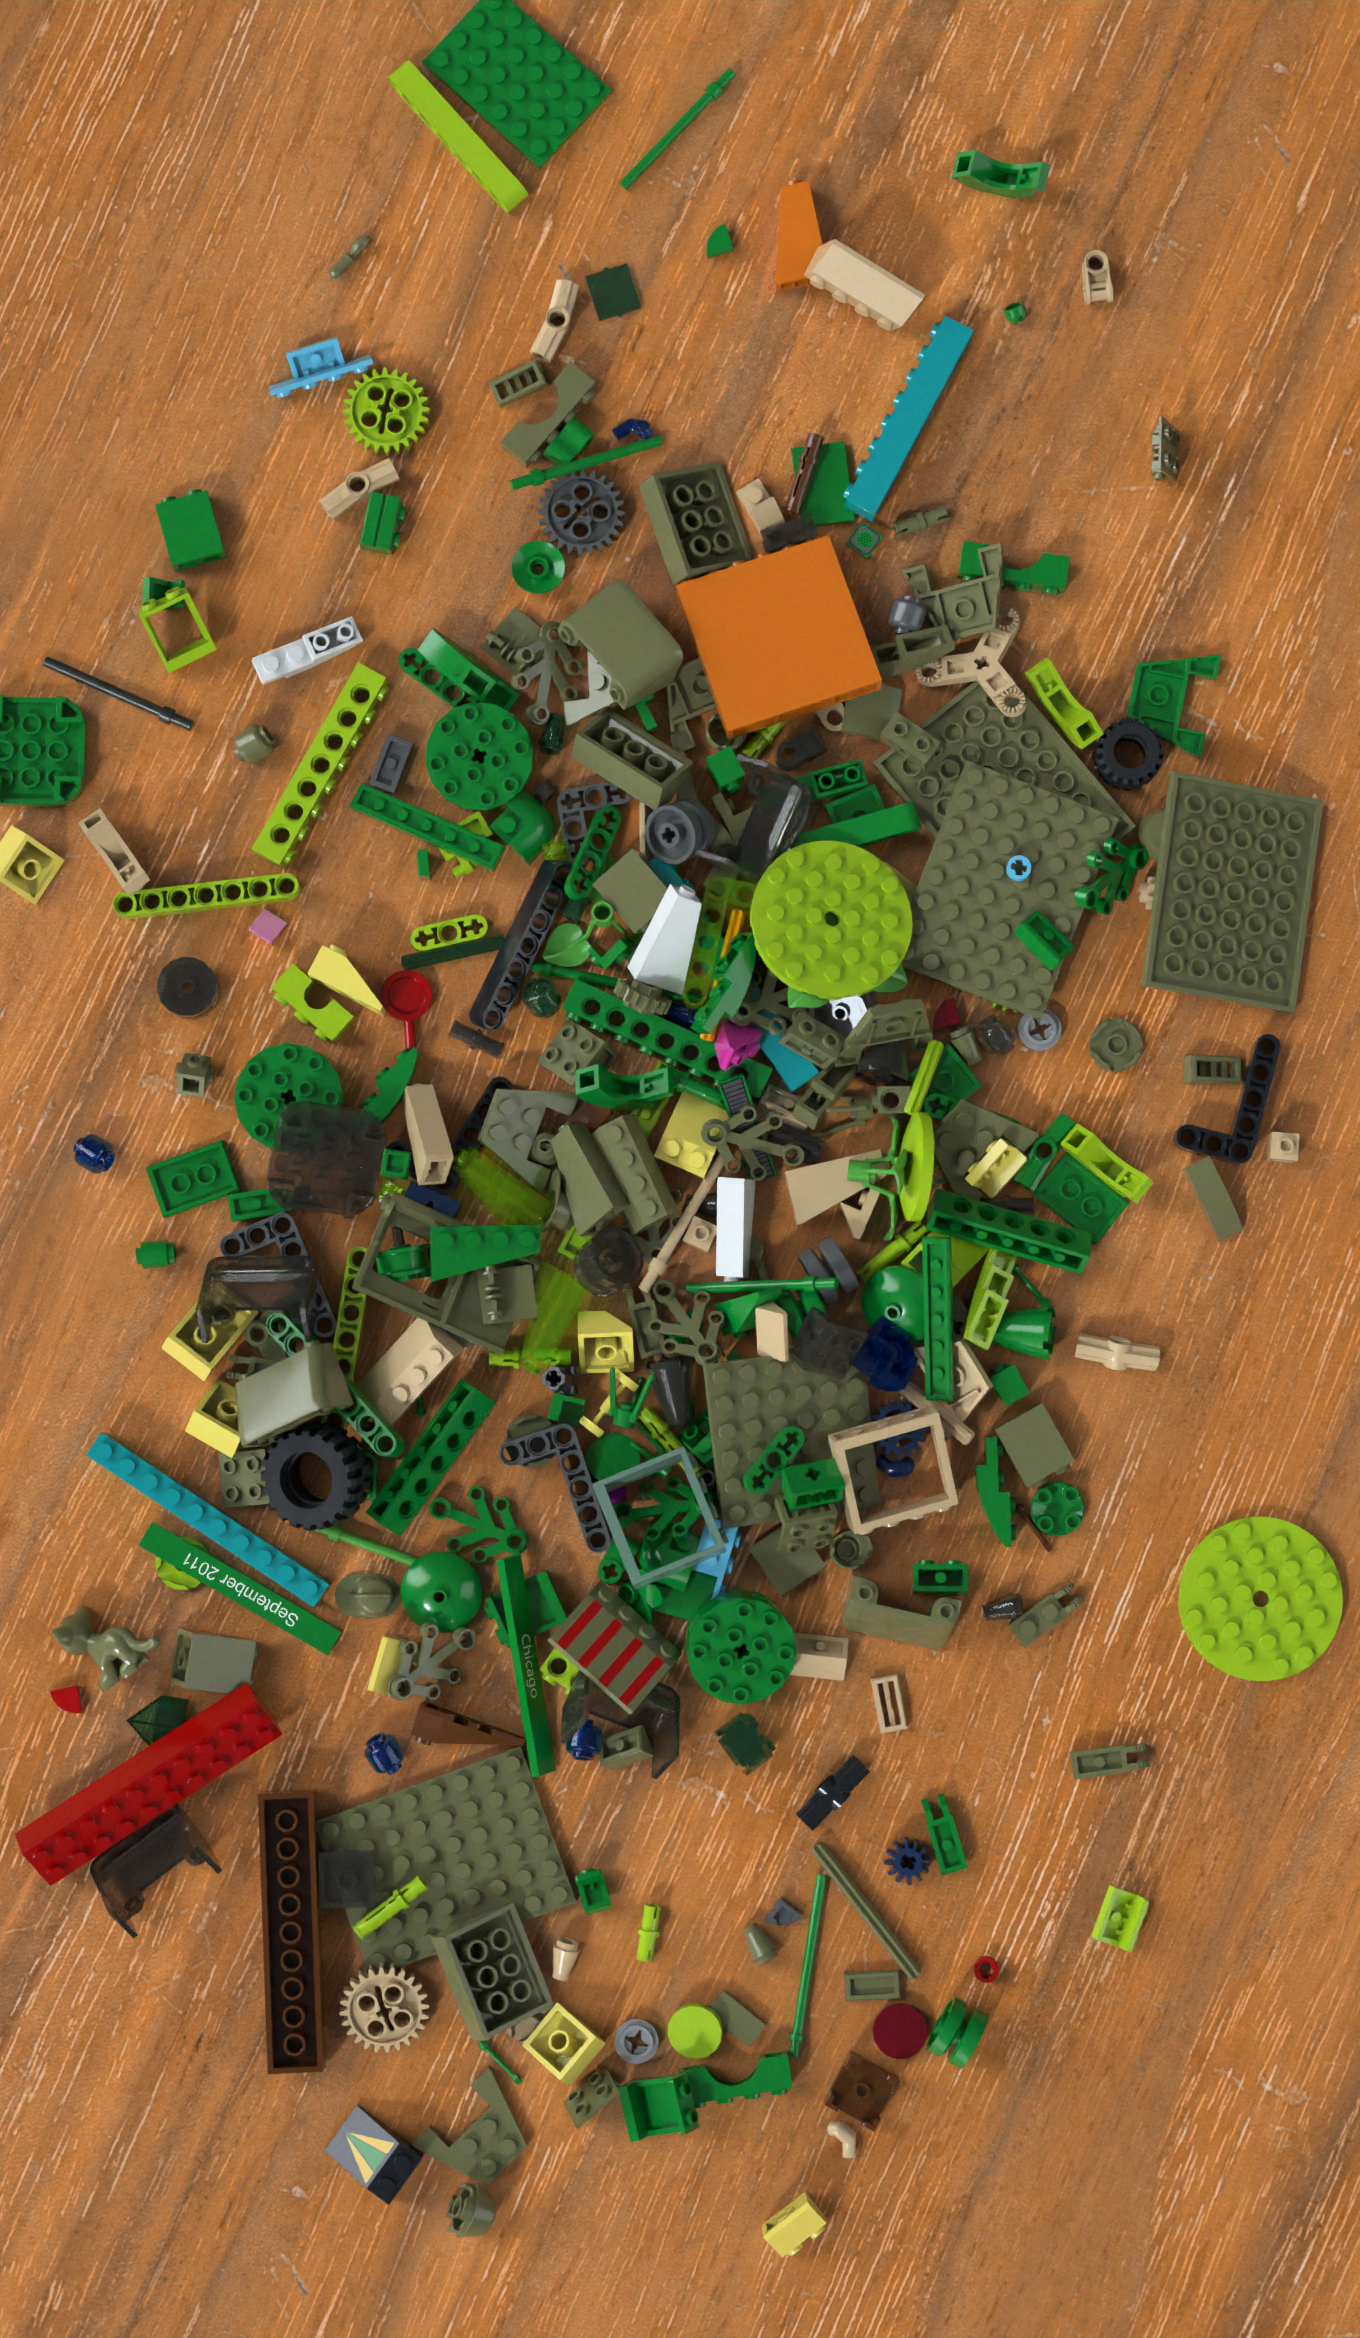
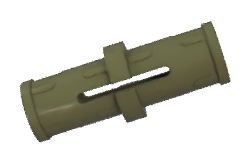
[893,505,949,539]

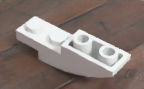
[252,616,363,685]

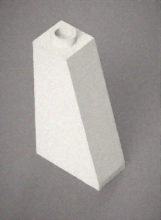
[627,884,702,995]
[716,1177,756,1282]

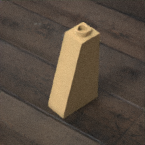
[402,1083,454,1185]
[784,1149,890,1226]

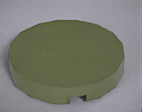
[1088,1018,1143,1073]
[505,1414,559,1468]

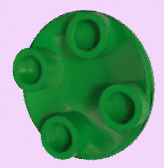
[1030,1481,1085,1536]

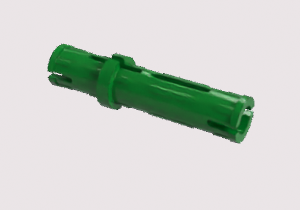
[658,1063,726,1110]

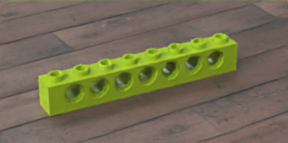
[252,662,389,868]

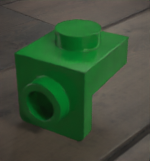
[142,577,185,610]
[587,937,634,969]
[575,1868,612,1916]

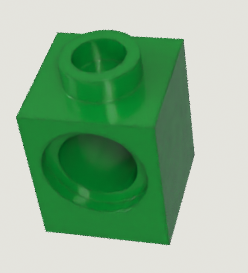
[989,1362,1030,1406]

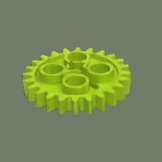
[342,367,430,456]

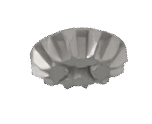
[1018,1008,1061,1051]
[614,2019,658,2064]

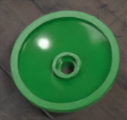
[861,1265,924,1344]
[400,1551,483,1633]

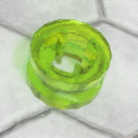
[542,842,567,860]

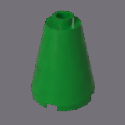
[991,1306,1056,1361]

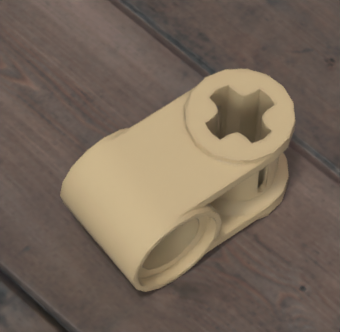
[1082,250,1113,305]

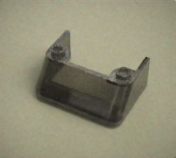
[695,754,814,884]
[196,1255,317,1343]
[560,1669,680,1779]
[90,1804,222,1938]

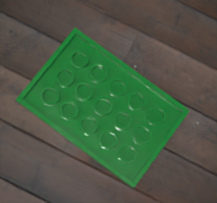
[422,0,612,170]

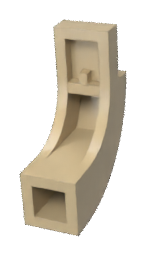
[78,808,150,895]

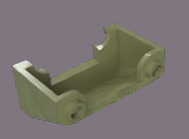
[557,579,683,710]
[235,1340,354,1448]
[842,1574,962,1649]

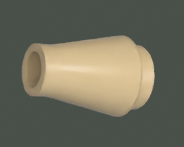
[552,1937,580,1981]

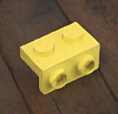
[965,1138,1028,1198]

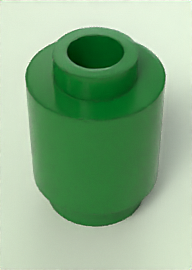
[136,1240,176,1269]

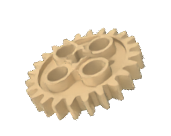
[340,1963,429,2053]

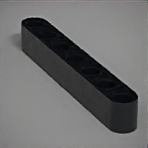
[469,857,573,1031]

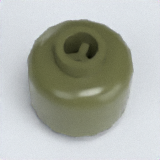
[234,724,275,764]

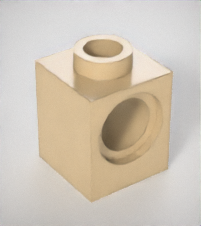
[1266,1132,1299,1163]
[683,1216,717,1253]

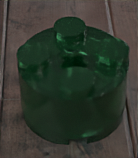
[714,1712,776,1776]

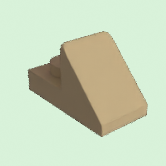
[736,478,787,539]
[839,1188,880,1241]

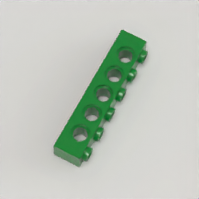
[926,1189,1092,1274]
[366,1378,495,1537]

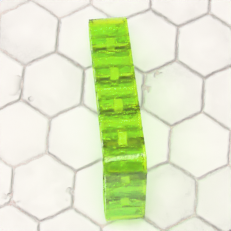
[683,877,757,1010]

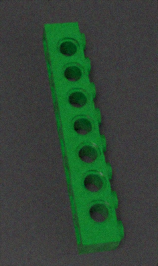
[562,978,773,1101]

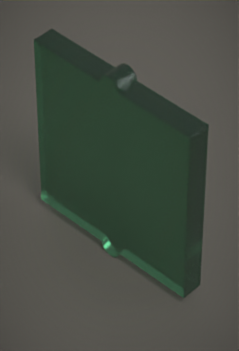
[585,263,641,321]

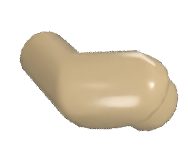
[827,2120,856,2158]

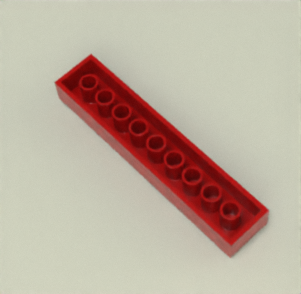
[15,1682,283,1886]

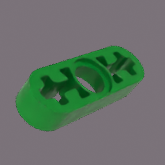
[743,1425,804,1494]

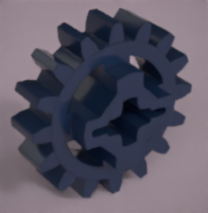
[871,1398,928,1458]

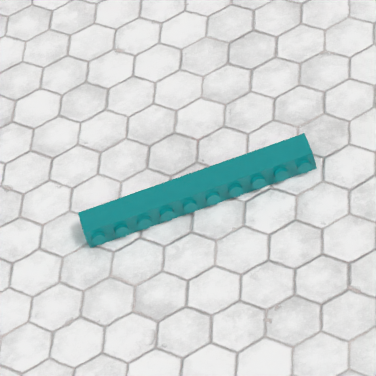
[648,857,819,1093]
[86,1432,331,1607]

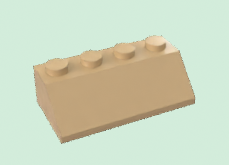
[804,239,925,331]
[356,1318,464,1426]

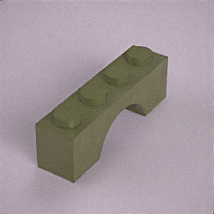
[501,361,596,469]

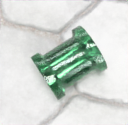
[559,891,592,925]

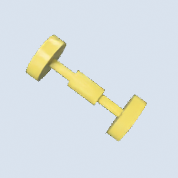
[578,1370,639,1438]

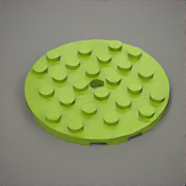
[750,841,913,1000]
[1178,1516,1343,1681]

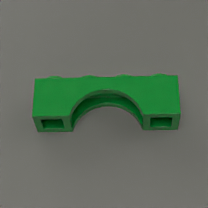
[957,541,1070,597]
[678,2051,793,2108]

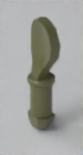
[329,235,371,279]
[750,1237,771,1280]

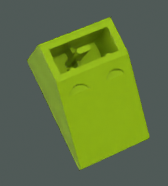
[899,1231,990,1288]

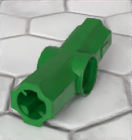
[1013,1112,1076,1192]

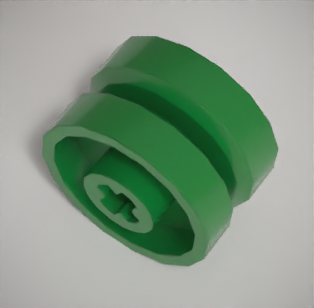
[776,1290,832,1347]
[926,1996,989,2069]

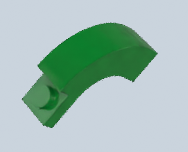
[951,150,1050,198]
[575,1064,674,1110]

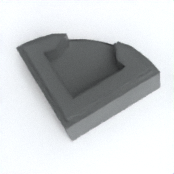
[764,1897,803,1925]

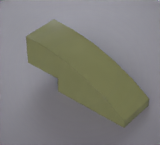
[870,625,955,679]
[792,1059,864,1130]
[1182,1156,1243,1242]

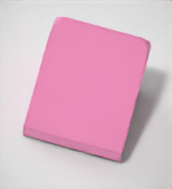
[248,909,287,946]

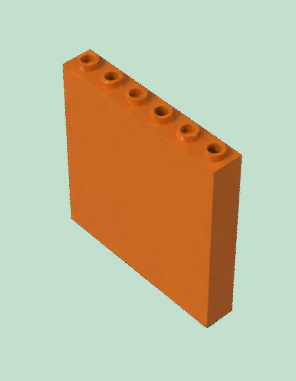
[676,535,882,740]

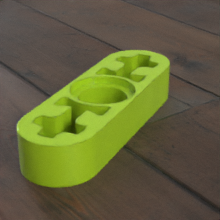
[411,914,488,952]

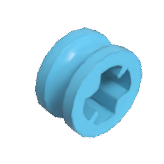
[1006,855,1031,881]

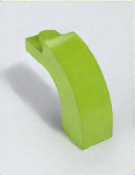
[1025,657,1104,749]
[1060,1123,1154,1204]

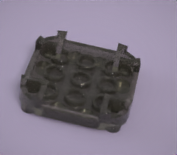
[266,1101,387,1219]

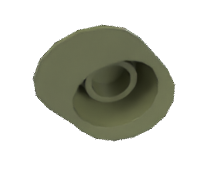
[540,1169,574,1233]
[335,1574,401,1618]

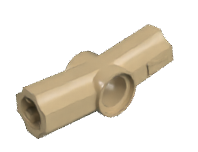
[530,279,579,363]
[319,458,400,521]
[1075,1333,1160,1371]

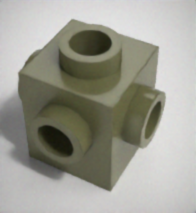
[174,1053,215,1098]

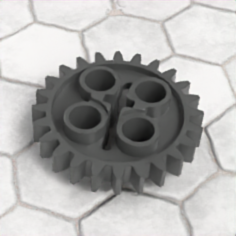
[538,469,625,557]

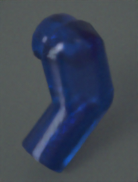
[875,1453,915,1478]

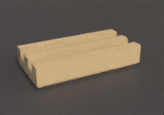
[870,1674,908,1734]

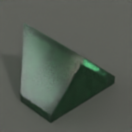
[126,1695,189,1746]

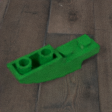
[418,628,521,711]
[756,759,868,816]
[691,932,757,1034]
[342,1047,419,1139]
[974,1437,1016,1547]

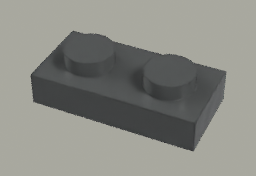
[369,734,414,795]

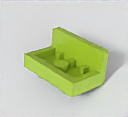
[1091,1885,1149,1952]

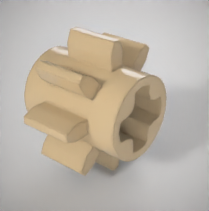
[1138,876,1156,910]

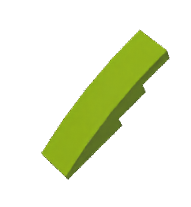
[964,1248,1018,1350]

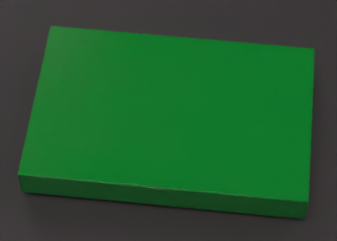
[791,441,855,529]
[145,1140,241,1219]
[1032,1152,1129,1246]

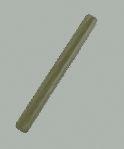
[811,1842,921,1980]

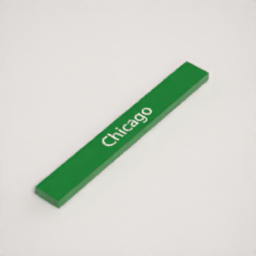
[496,1554,556,1777]

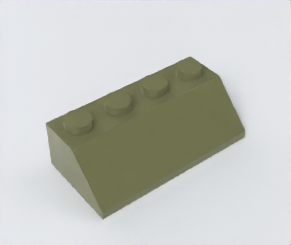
[571,708,694,810]
[591,1114,680,1236]

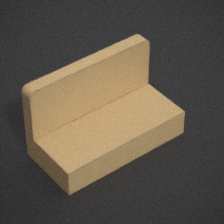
[790,1632,848,1681]

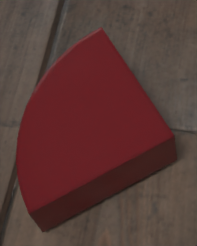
[933,997,961,1030]

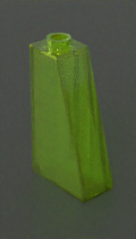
[453,1146,552,1225]
[519,1261,590,1376]

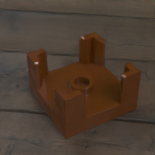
[824,2051,900,2131]

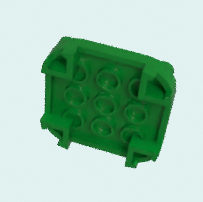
[0,695,86,806]

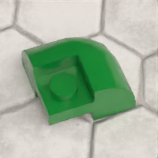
[489,790,555,866]
[638,1521,701,1593]

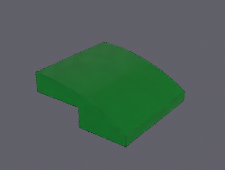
[653,1569,717,1620]

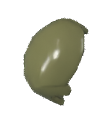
[705,714,747,751]
[829,1528,873,1570]

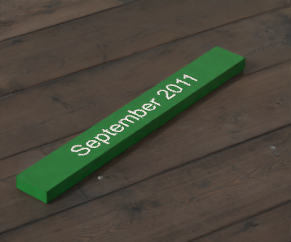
[138,1521,342,1656]

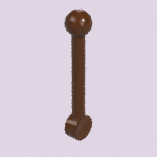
[1015,1503,1053,1553]

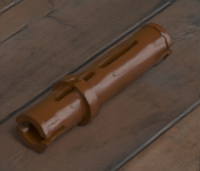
[784,433,825,515]

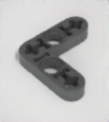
[557,782,633,867]

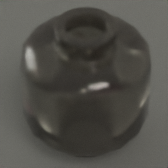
[976,1014,1017,1055]

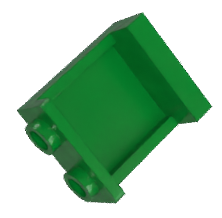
[155,489,227,572]
[484,1570,568,1649]
[617,2072,699,2142]

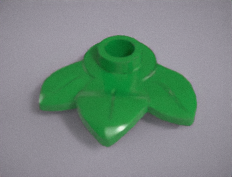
[618,1569,665,1624]

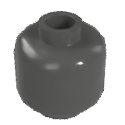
[888,595,927,635]

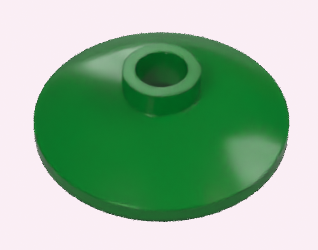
[511,541,565,594]

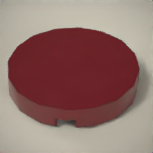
[872,2002,928,2059]

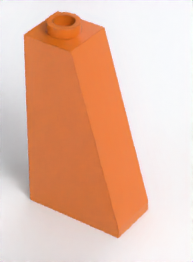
[775,180,823,292]

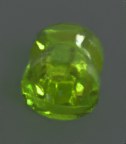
[373,1179,406,1202]

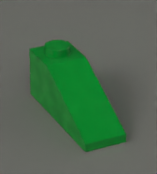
[715,1286,782,1339]

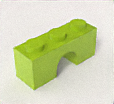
[271,963,356,1043]

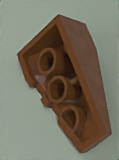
[411,1701,526,1746]

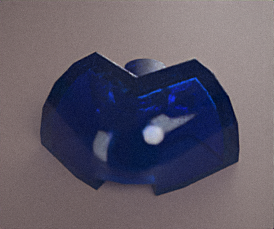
[851,1315,918,1392]

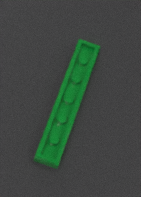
[350,783,506,872]
[922,1236,955,1401]

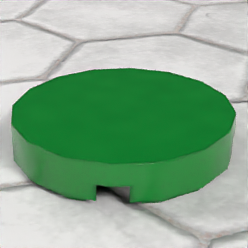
[586,1433,641,1482]

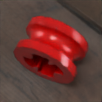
[974,1956,999,1983]

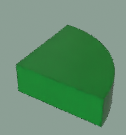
[707,224,733,259]

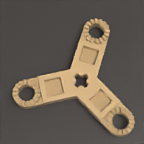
[915,607,1027,717]

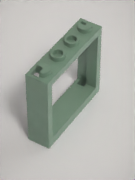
[592,1446,729,1589]

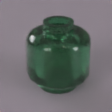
[521,978,562,1018]

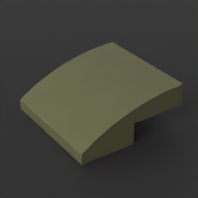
[841,684,902,741]
[749,1526,827,1597]

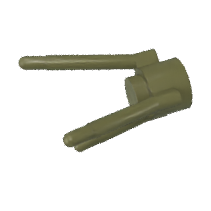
[811,1095,873,1139]

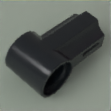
[542,1365,580,1394]

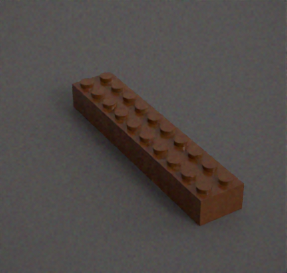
[258,1789,326,2074]

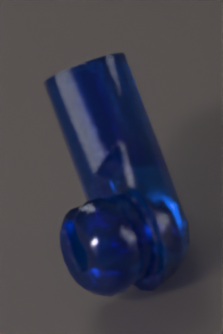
[611,418,653,441]

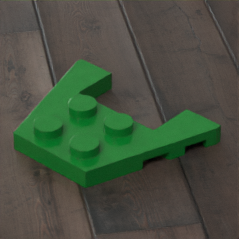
[1126,654,1222,759]

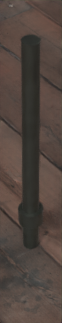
[43,656,194,731]

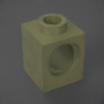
[871,1086,910,1116]

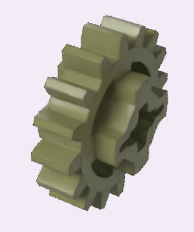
[613,978,672,1016]

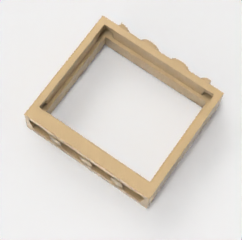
[828,1405,959,1535]

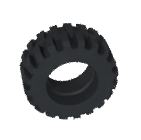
[261,1421,371,1531]

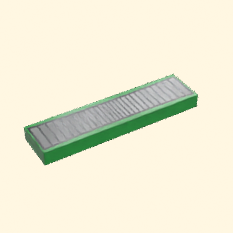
[717,1073,777,1182]

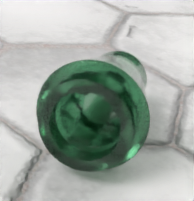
[538,713,565,755]

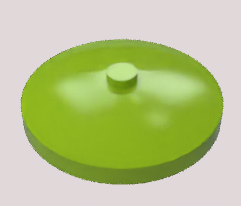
[894,1112,934,1222]

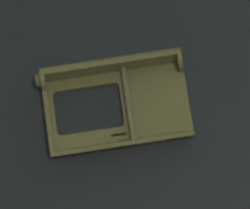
[352,1191,542,1355]

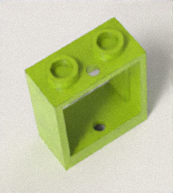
[137,587,217,673]

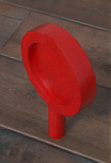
[381,970,433,1049]

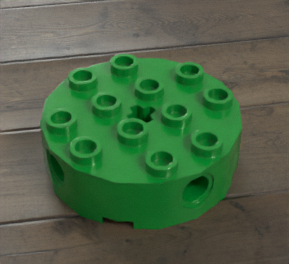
[425,702,535,812]
[234,1043,346,1154]
[684,1589,797,1705]

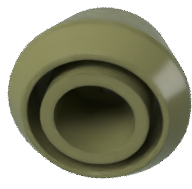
[529,1129,558,1166]

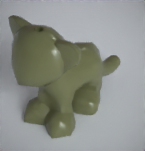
[52,1607,160,1692]

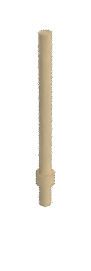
[639,1153,724,1293]

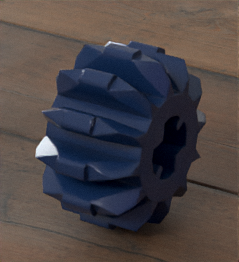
[884,1837,931,1885]

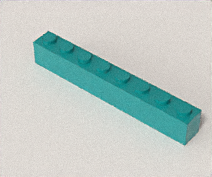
[843,316,974,522]

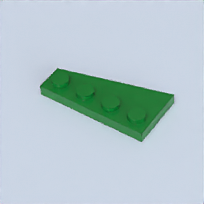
[430,1224,541,1282]

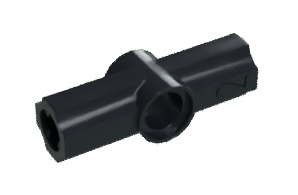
[795,1755,870,1831]

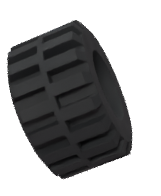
[1094,718,1165,790]

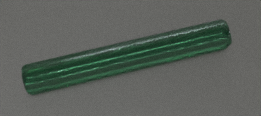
[401,934,505,970]

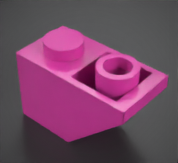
[714,1020,763,1071]

